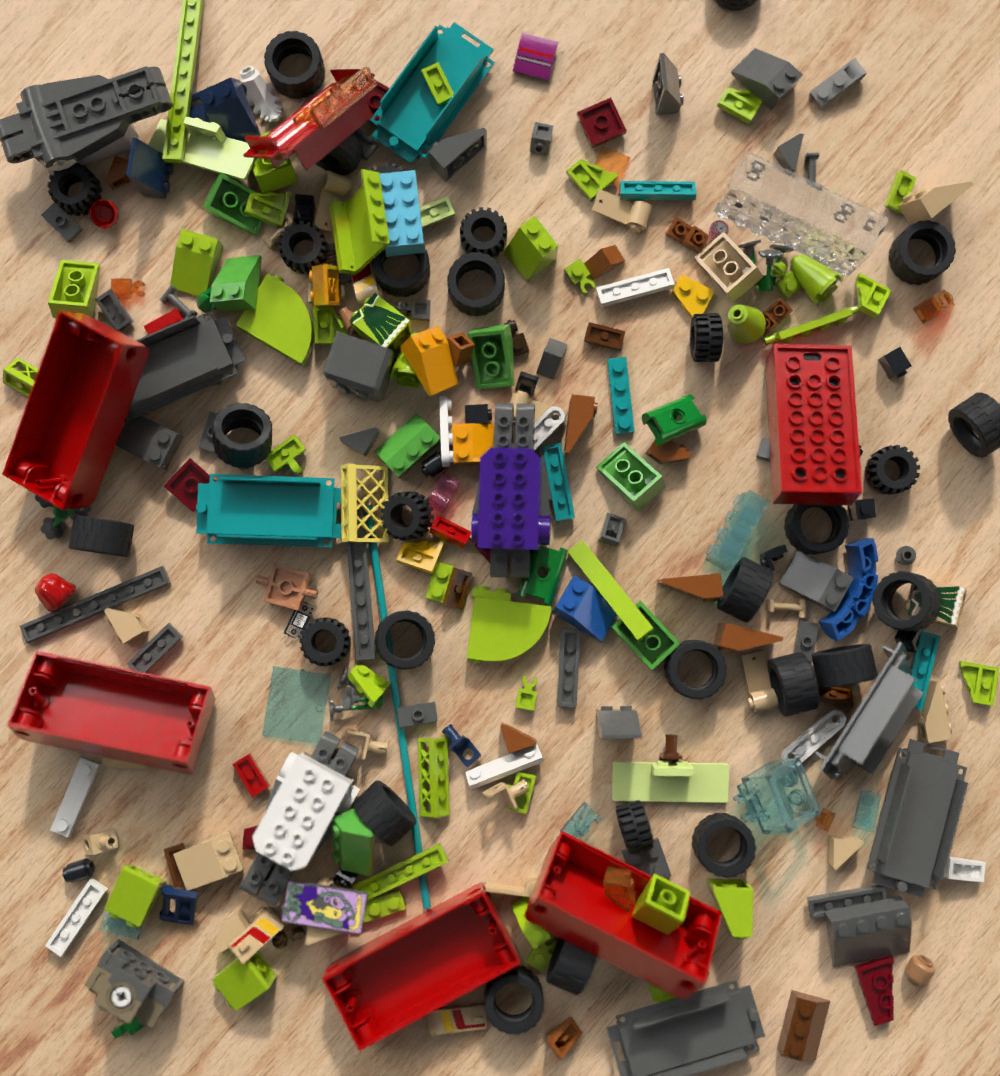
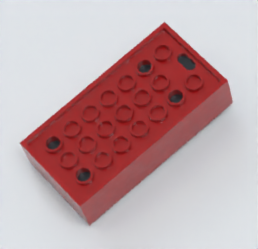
[765,344,863,505]

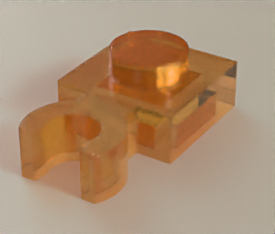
[111,278,145,299]

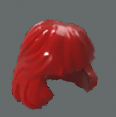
[35,573,76,613]

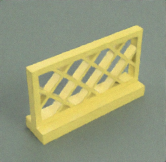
[341,463,389,543]

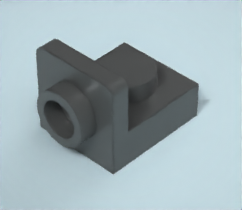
[530,122,553,155]

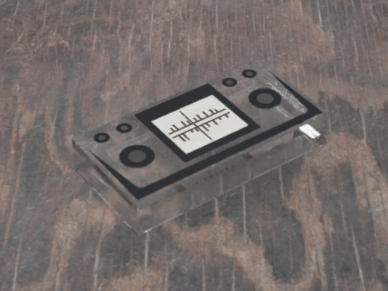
[283,601,317,641]

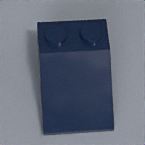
[198,77,261,143]
[126,138,173,199]

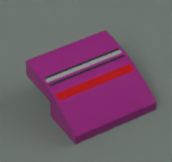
[513,33,558,80]

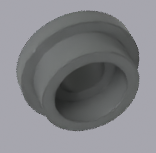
[896,546,916,565]

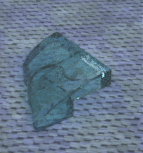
[560,801,601,840]

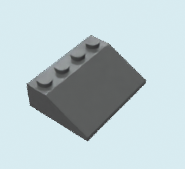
[824,896,912,967]

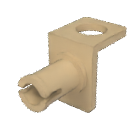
[347,728,387,760]
[482,779,529,809]
[82,829,119,855]

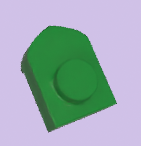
[196,287,216,313]

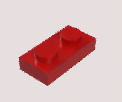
[144,308,184,335]
[429,516,471,549]
[232,753,270,797]

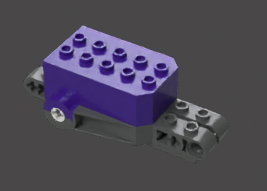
[471,403,551,579]

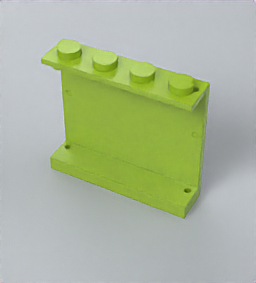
[329,169,390,275]

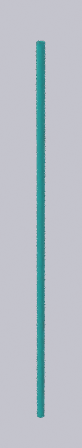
[364,505,431,909]

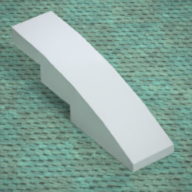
[944,856,986,882]

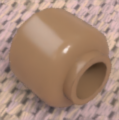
[904,954,935,986]

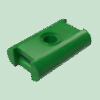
[642,394,707,446]
[517,546,568,605]

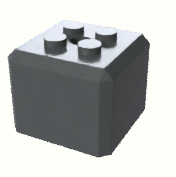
[323,332,396,402]

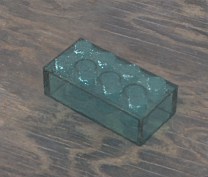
[705,490,770,571]

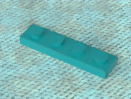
[619,181,697,201]
[607,357,635,435]
[542,443,575,522]
[910,631,940,711]

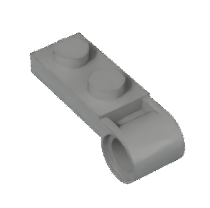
[810,58,867,109]

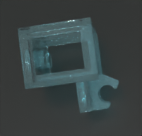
[733,757,821,834]

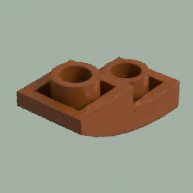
[665,217,710,253]
[762,297,793,337]

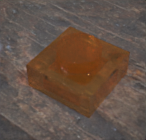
[816,808,835,832]

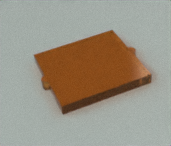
[594,146,630,188]

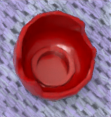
[89,199,119,228]

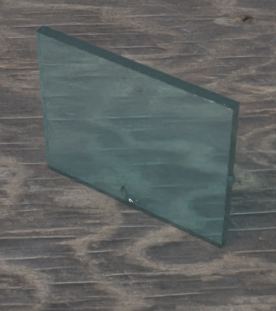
[262,666,331,744]

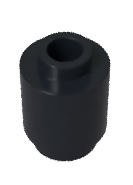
[420,451,447,478]
[62,858,95,883]

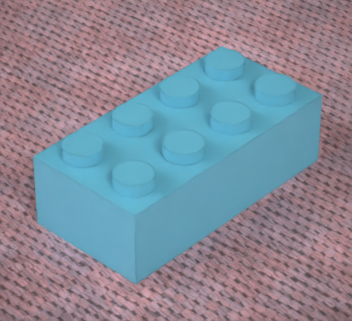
[380,170,425,257]

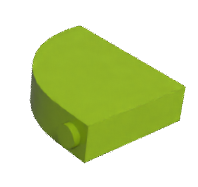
[236,273,314,367]
[467,597,552,664]

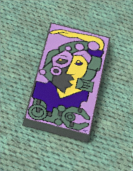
[281,879,368,934]

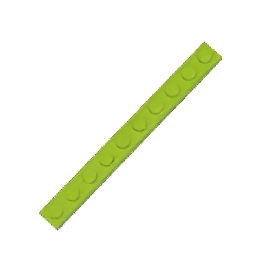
[162,0,204,163]

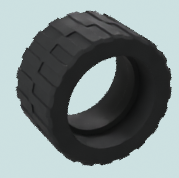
[264,31,325,99]
[888,220,956,285]
[371,246,430,297]
[447,252,505,316]
[948,392,1000,458]
[212,403,272,468]
[784,504,850,555]
[69,516,134,557]
[716,557,774,623]
[873,571,942,632]
[374,610,436,670]
[664,640,727,699]
[811,644,878,688]
[767,652,819,716]
[353,780,417,846]
[692,812,756,878]
[546,937,597,995]
[484,965,544,1035]

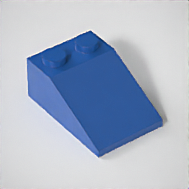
[552,575,617,642]

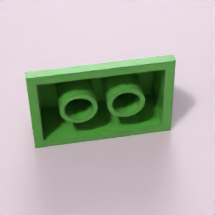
[374,413,441,479]
[331,808,373,876]

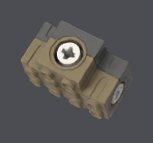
[84,939,184,1028]

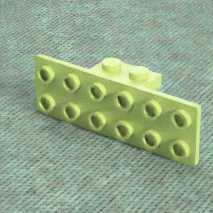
[148,117,256,181]
[612,760,729,803]

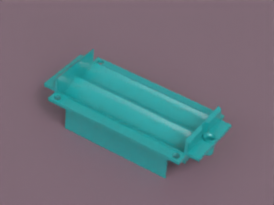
[370,22,495,164]
[196,474,342,547]

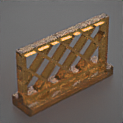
[292,67,378,129]

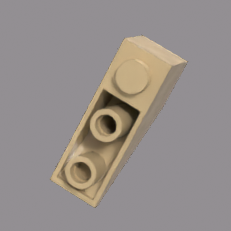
[918,680,952,743]

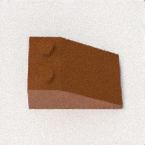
[563,394,598,457]
[657,573,723,602]
[713,623,783,653]

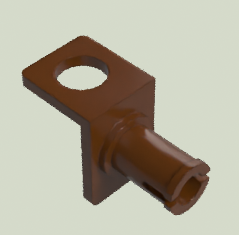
[659,734,683,763]

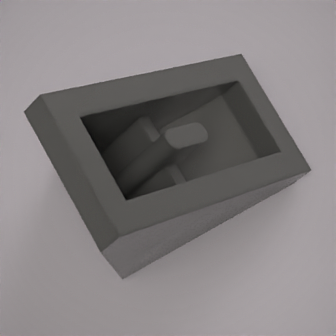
[773,133,804,177]
[536,338,567,380]
[339,427,379,456]
[598,512,625,547]

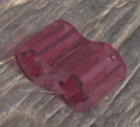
[428,473,460,514]

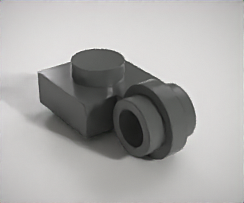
[394,299,431,321]

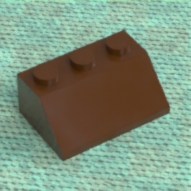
[777,990,830,1061]

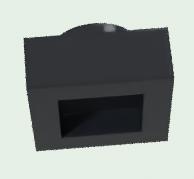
[515,371,539,396]

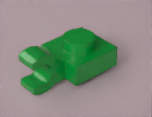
[111,1017,145,1039]

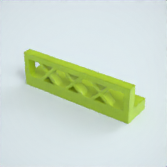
[2,358,39,398]
[418,737,450,818]

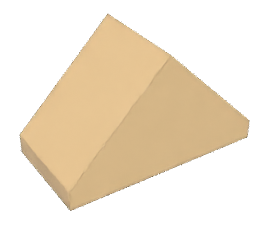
[828,836,864,870]

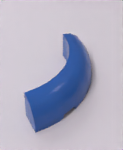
[818,538,878,641]

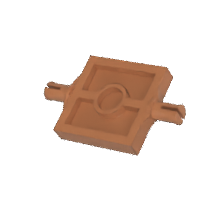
[256,564,318,611]

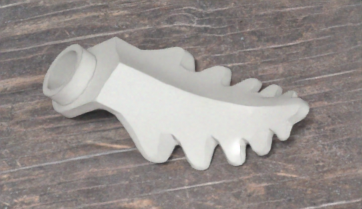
[240,66,283,122]

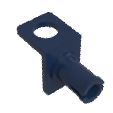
[442,724,481,767]

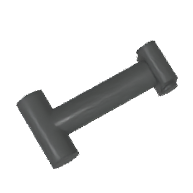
[802,153,822,193]
[159,285,198,319]

